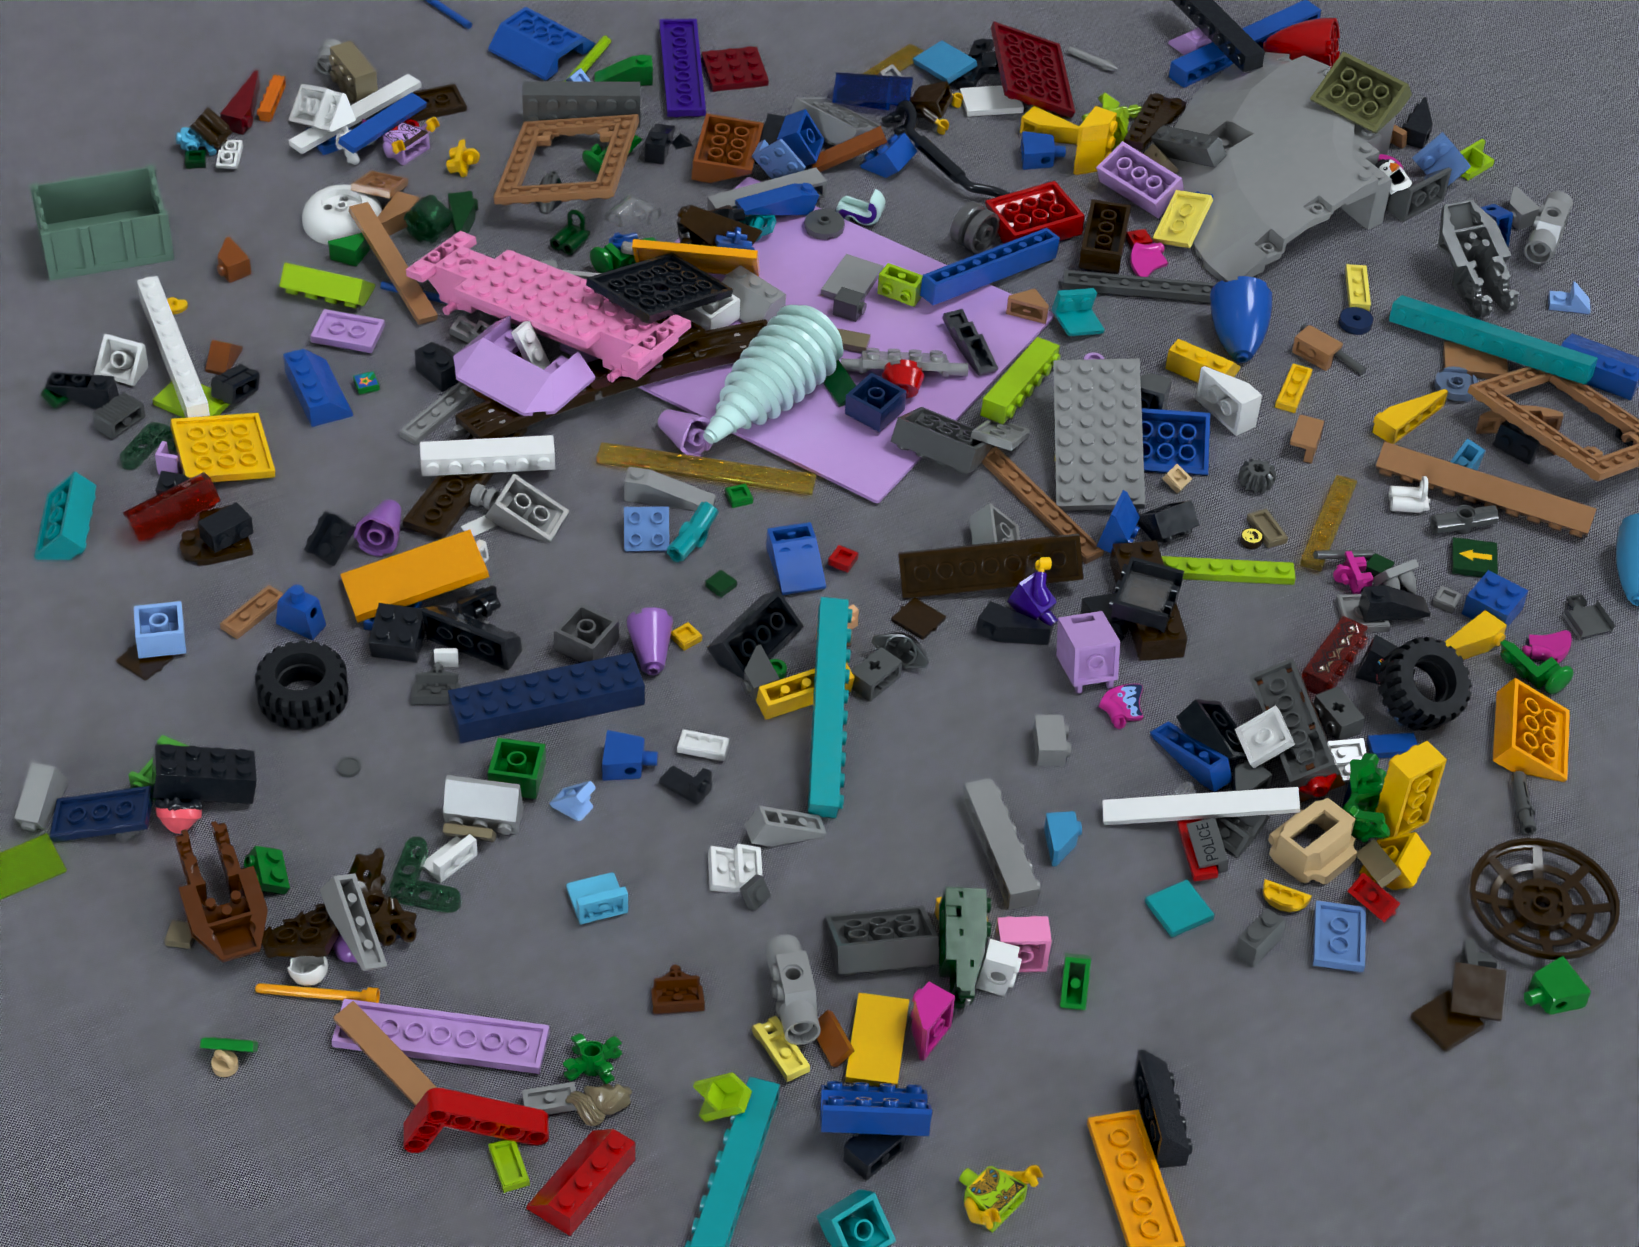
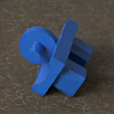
[715,227,754,250]

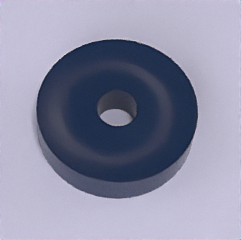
[1339,307,1373,335]

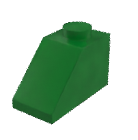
[1060,952,1091,1010]

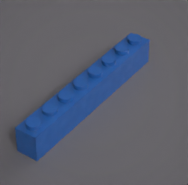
[920,228,1060,305]

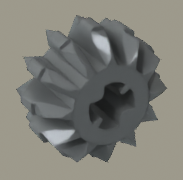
[1238,458,1276,494]

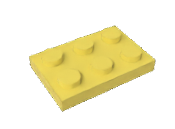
[1153,190,1213,248]

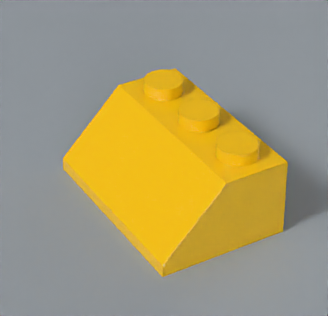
[1073,106,1118,175]
[1165,339,1240,383]

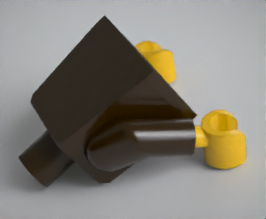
[904,81,963,135]

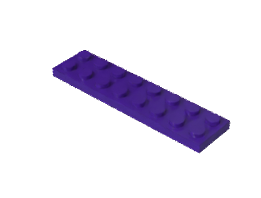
[659,19,706,117]

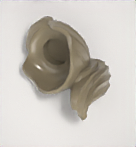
[565,1083,632,1126]

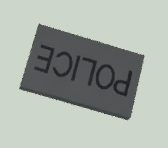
[1186,817,1228,873]

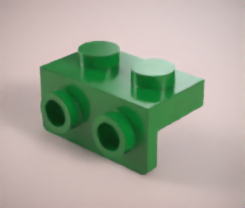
[243,845,290,894]

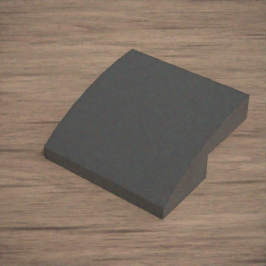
[1209,789,1270,857]

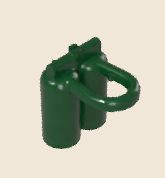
[550,209,591,255]

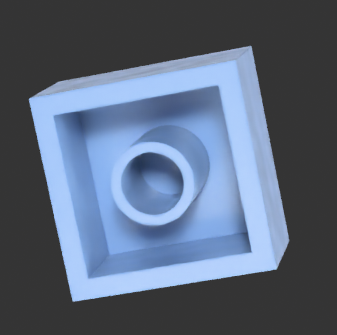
[134,601,186,658]

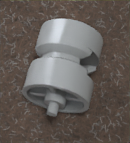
[316,39,341,75]

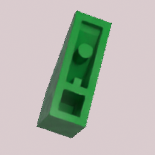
[594,55,653,86]

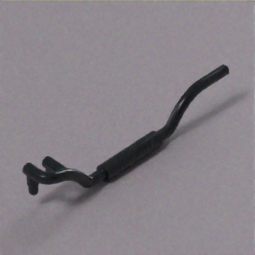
[882,100,1010,197]

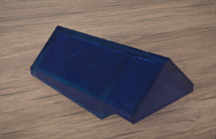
[832,72,913,111]

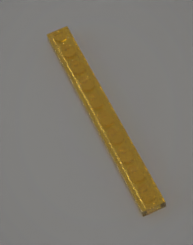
[597,442,816,495]

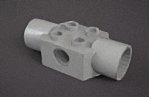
[1524,191,1573,264]
[765,935,821,1045]

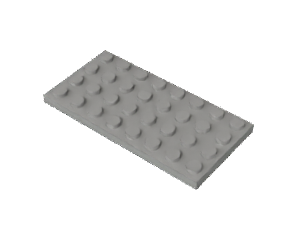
[1053,358,1145,511]

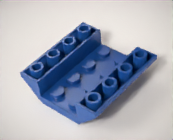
[488,7,596,81]
[820,1081,932,1136]

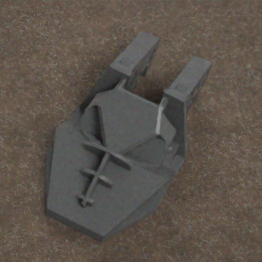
[1437,199,1519,318]

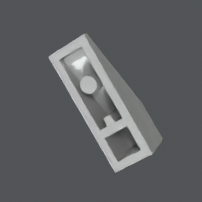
[745,806,827,847]

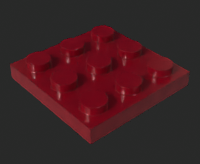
[701,46,769,92]

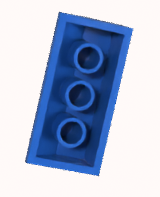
[283,349,353,427]

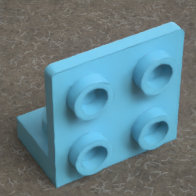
[566,872,628,925]

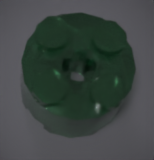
[404,194,453,244]

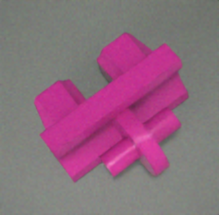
[1333,551,1373,594]

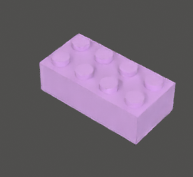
[1096,141,1184,219]

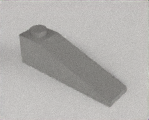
[624,467,716,511]
[320,873,387,971]

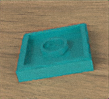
[1145,880,1215,937]

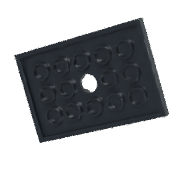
[586,253,733,323]

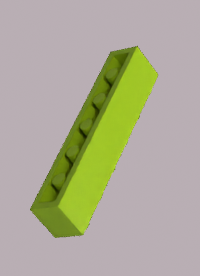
[980,337,1061,424]

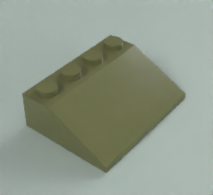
[1310,51,1412,134]

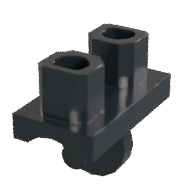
[456,585,501,619]

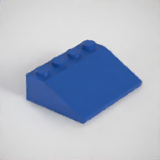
[1561,333,1639,400]
[1142,408,1210,476]

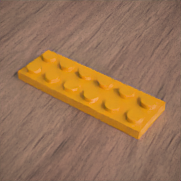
[1087,1109,1186,1247]

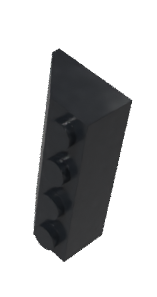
[707,590,804,679]
[422,605,522,671]
[1133,1049,1193,1168]

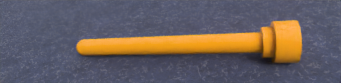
[255,983,380,1003]

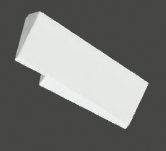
[288,84,356,132]

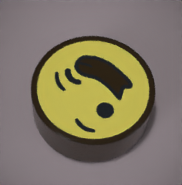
[1240,528,1263,549]

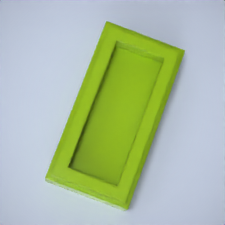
[488,1139,530,1193]

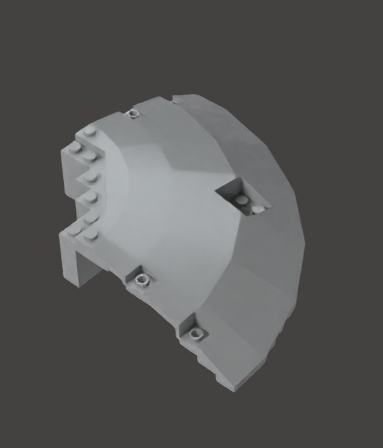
[1169,52,1396,282]

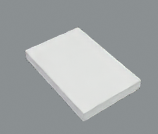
[960,85,1024,117]

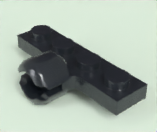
[956,38,1000,89]

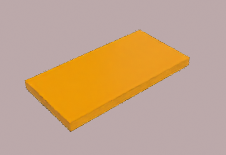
[632,239,760,277]
[340,529,490,623]

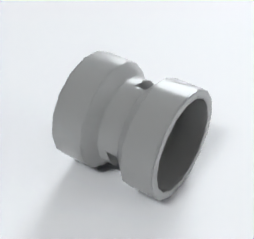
[470,484,500,510]

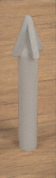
[1068,46,1118,70]

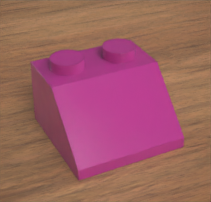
[911,981,955,1061]

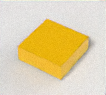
[670,622,702,651]

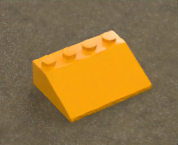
[1493,678,1570,782]

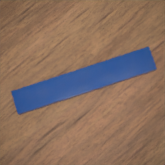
[338,92,427,154]

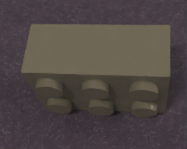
[329,40,378,104]

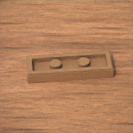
[220,585,283,640]

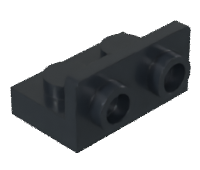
[304,511,356,566]

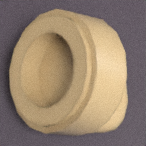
[211,1049,239,1077]

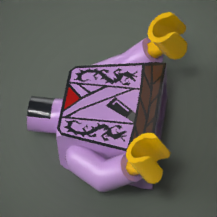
[382,117,440,166]

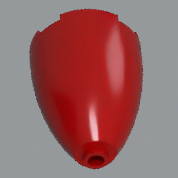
[1263,18,1340,69]

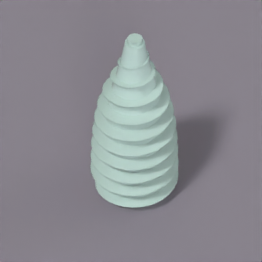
[703,305,844,444]

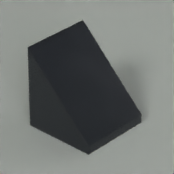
[672,133,693,149]

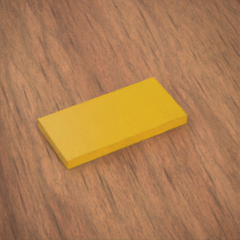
[845,993,910,1088]

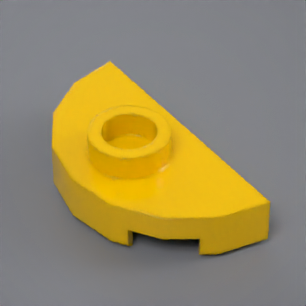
[1262,879,1312,912]

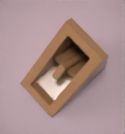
[1006,288,1049,324]

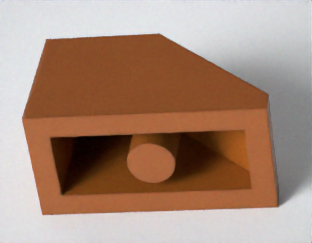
[217,236,252,283]

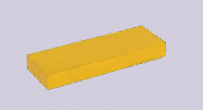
[1275,364,1313,413]

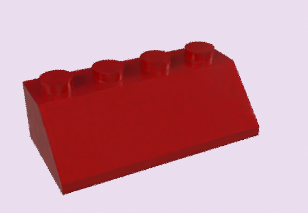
[526,1129,635,1236]

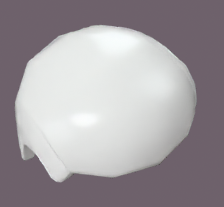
[287,956,328,986]

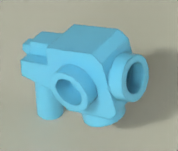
[176,127,217,156]

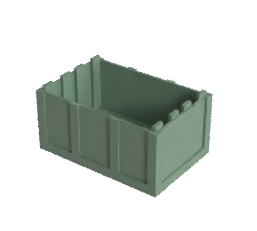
[29,164,175,281]

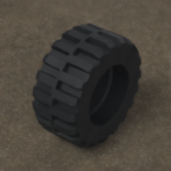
[1377,637,1472,731]
[255,640,349,730]

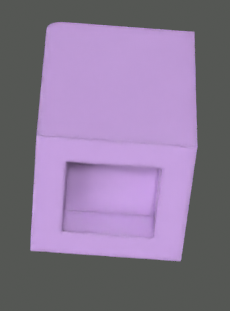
[155,441,182,474]

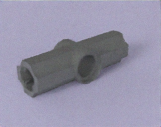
[1429,505,1499,534]

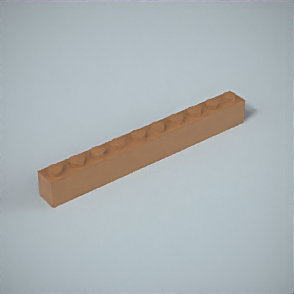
[1376,441,1597,538]

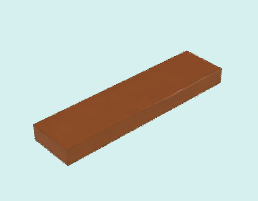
[811,126,887,172]

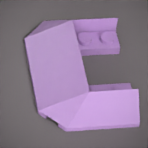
[453,315,595,416]

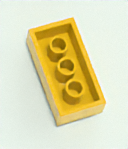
[1373,741,1447,837]

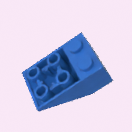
[766,522,826,595]

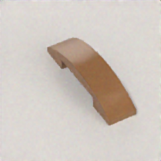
[1476,405,1564,434]

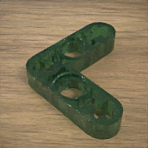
[120,422,177,470]
[390,836,462,913]

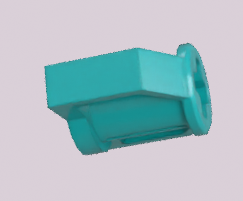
[738,215,776,241]

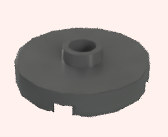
[804,209,845,240]

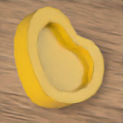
[167,297,188,315]

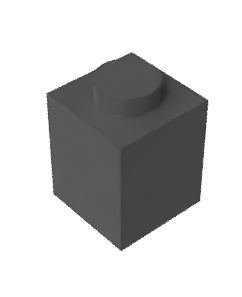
[833,287,867,322]

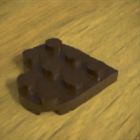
[180,505,253,566]
[262,903,340,958]

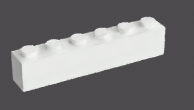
[420,435,555,476]

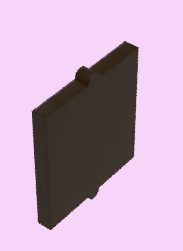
[891,597,946,640]
[116,644,174,681]

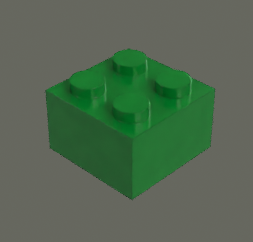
[488,738,546,799]

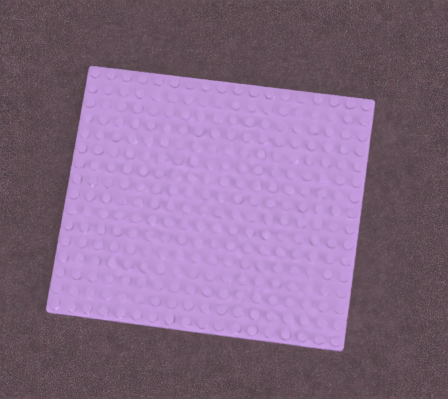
[560,177,1054,503]

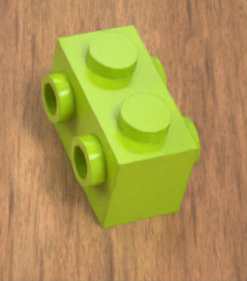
[877,263,923,307]

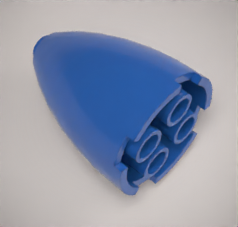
[1210,276,1272,363]

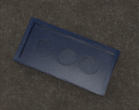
[49,786,153,842]

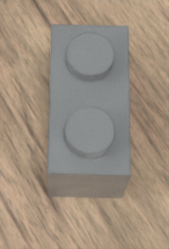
[1033,715,1071,766]

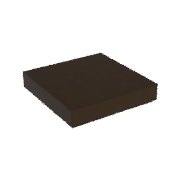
[1449,962,1506,1022]
[1410,990,1485,1053]

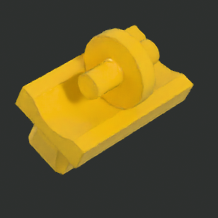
[446,139,480,177]

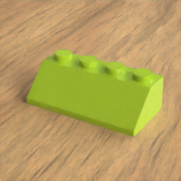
[279,262,376,309]

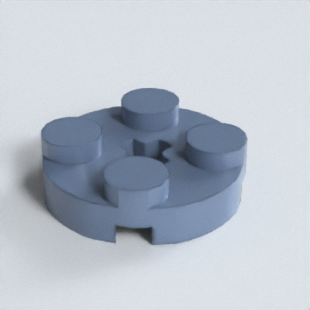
[1434,366,1478,402]

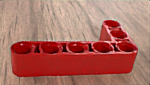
[403,1088,549,1153]

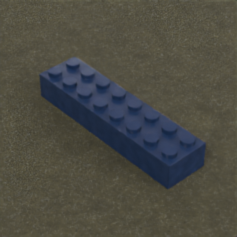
[448,652,645,744]

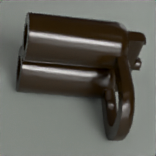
[190,107,233,149]

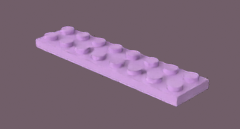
[332,999,550,1074]

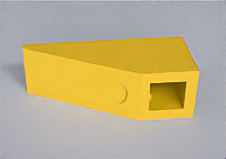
[1020,106,1079,145]

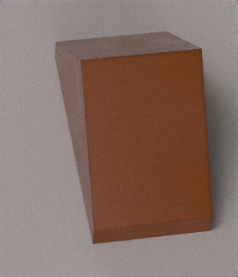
[205,339,243,375]

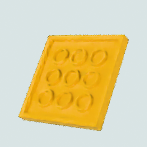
[170,413,275,483]

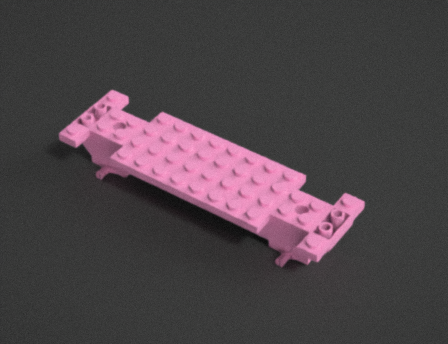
[406,231,691,382]

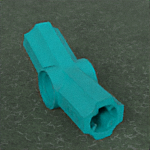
[667,501,719,563]

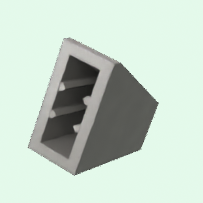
[14,762,69,831]

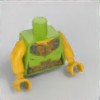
[959,1165,1044,1233]

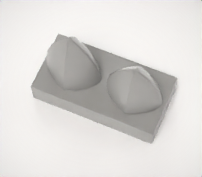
[1373,559,1419,594]

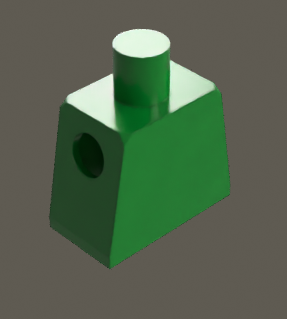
[1524,956,1591,1015]

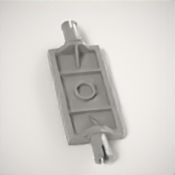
[841,348,968,377]

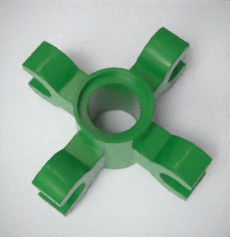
[563,1033,623,1084]

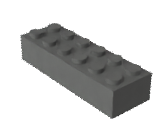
[522,81,640,128]

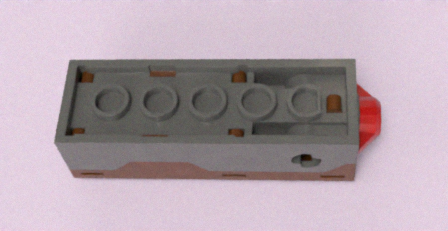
[1249,658,1345,803]

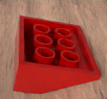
[985,181,1085,244]

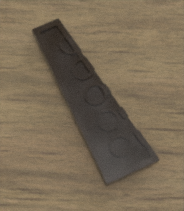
[1124,93,1187,150]

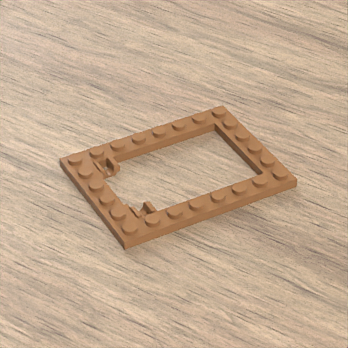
[493,114,639,205]
[1468,367,1639,481]

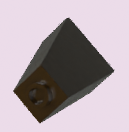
[676,204,762,247]

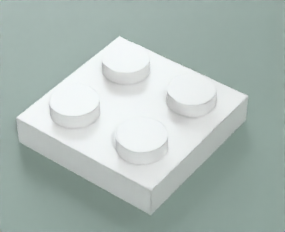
[1235,705,1295,768]

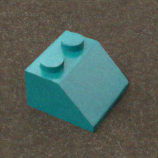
[816,1189,896,1247]

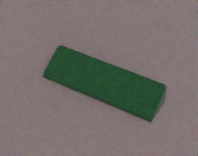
[823,360,856,407]

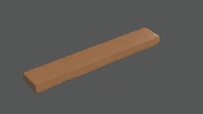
[333,1001,437,1106]

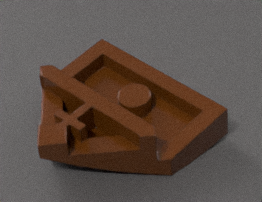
[651,964,705,1014]

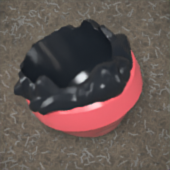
[155,797,203,834]

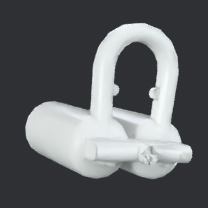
[1389,476,1430,513]

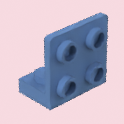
[1412,132,1471,187]
[752,139,806,179]
[624,506,670,552]

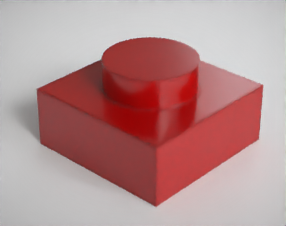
[1126,229,1153,249]
[828,545,859,573]

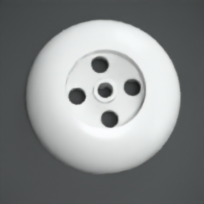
[302,184,383,245]

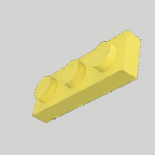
[1345,264,1371,311]

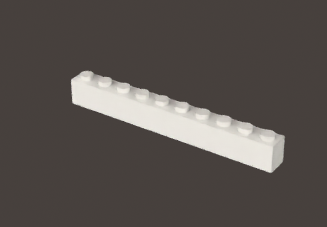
[137,276,210,418]

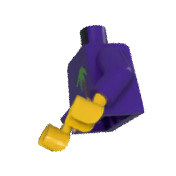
[1007,557,1058,627]

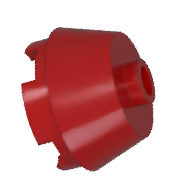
[882,359,924,398]

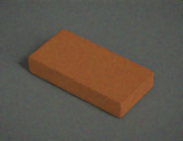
[816,1010,855,1068]

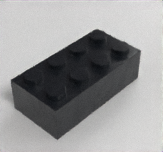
[152,744,257,804]

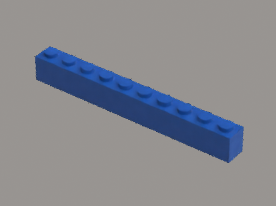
[1169,0,1321,88]

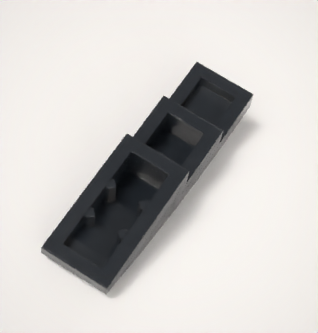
[942,309,998,375]

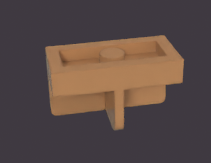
[1292,325,1343,371]
[1290,415,1325,464]

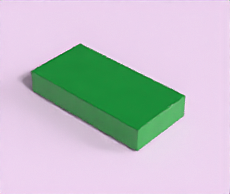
[200,1037,259,1052]

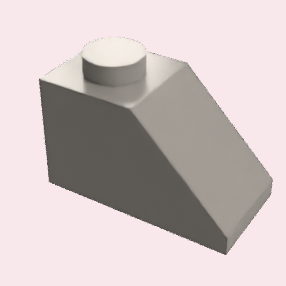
[1508,186,1540,230]

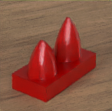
[1347,873,1401,923]

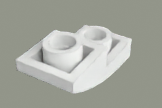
[216,139,243,169]

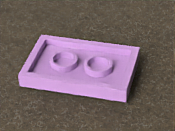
[310,309,385,353]

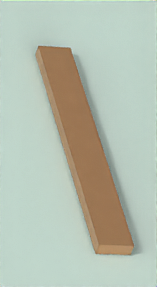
[349,202,438,325]
[981,446,1104,564]

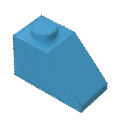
[1044,811,1082,867]

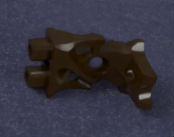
[349,848,417,946]

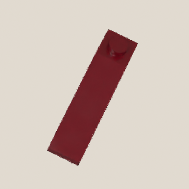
[220,70,260,135]

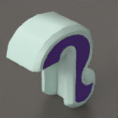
[836,189,885,226]

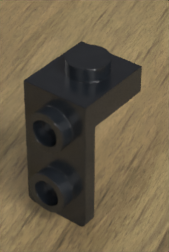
[659,766,713,805]

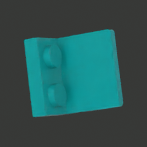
[1051,288,1105,336]

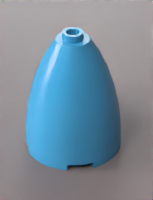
[1616,513,1639,606]

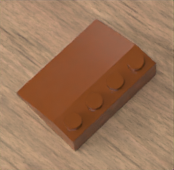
[691,113,764,183]

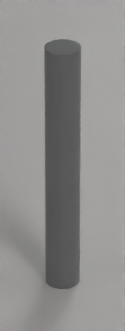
[1313,550,1374,559]

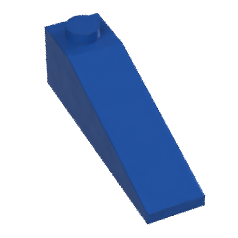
[735,183,819,215]
[1150,721,1232,792]

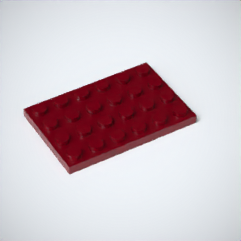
[990,21,1075,118]

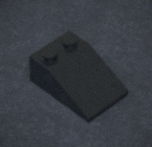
[1176,699,1248,760]

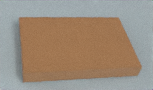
[351,170,408,199]
[1443,341,1508,379]

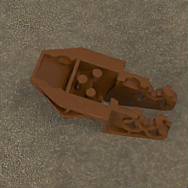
[174,821,268,963]

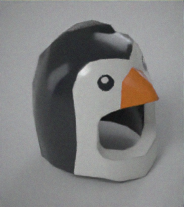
[1375,159,1412,196]

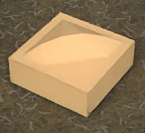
[1162,464,1192,494]

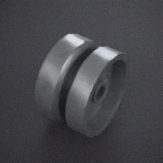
[950,201,1000,254]

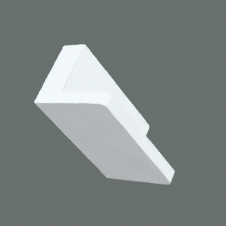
[421,834,477,883]

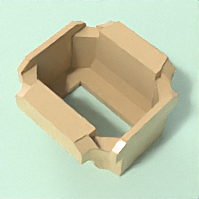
[1268,798,1357,884]

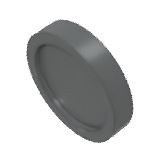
[336,756,361,778]

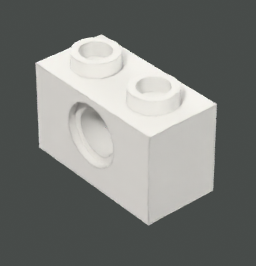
[975,939,1022,997]

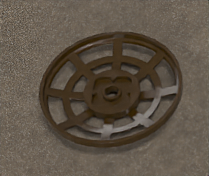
[1469,838,1620,960]

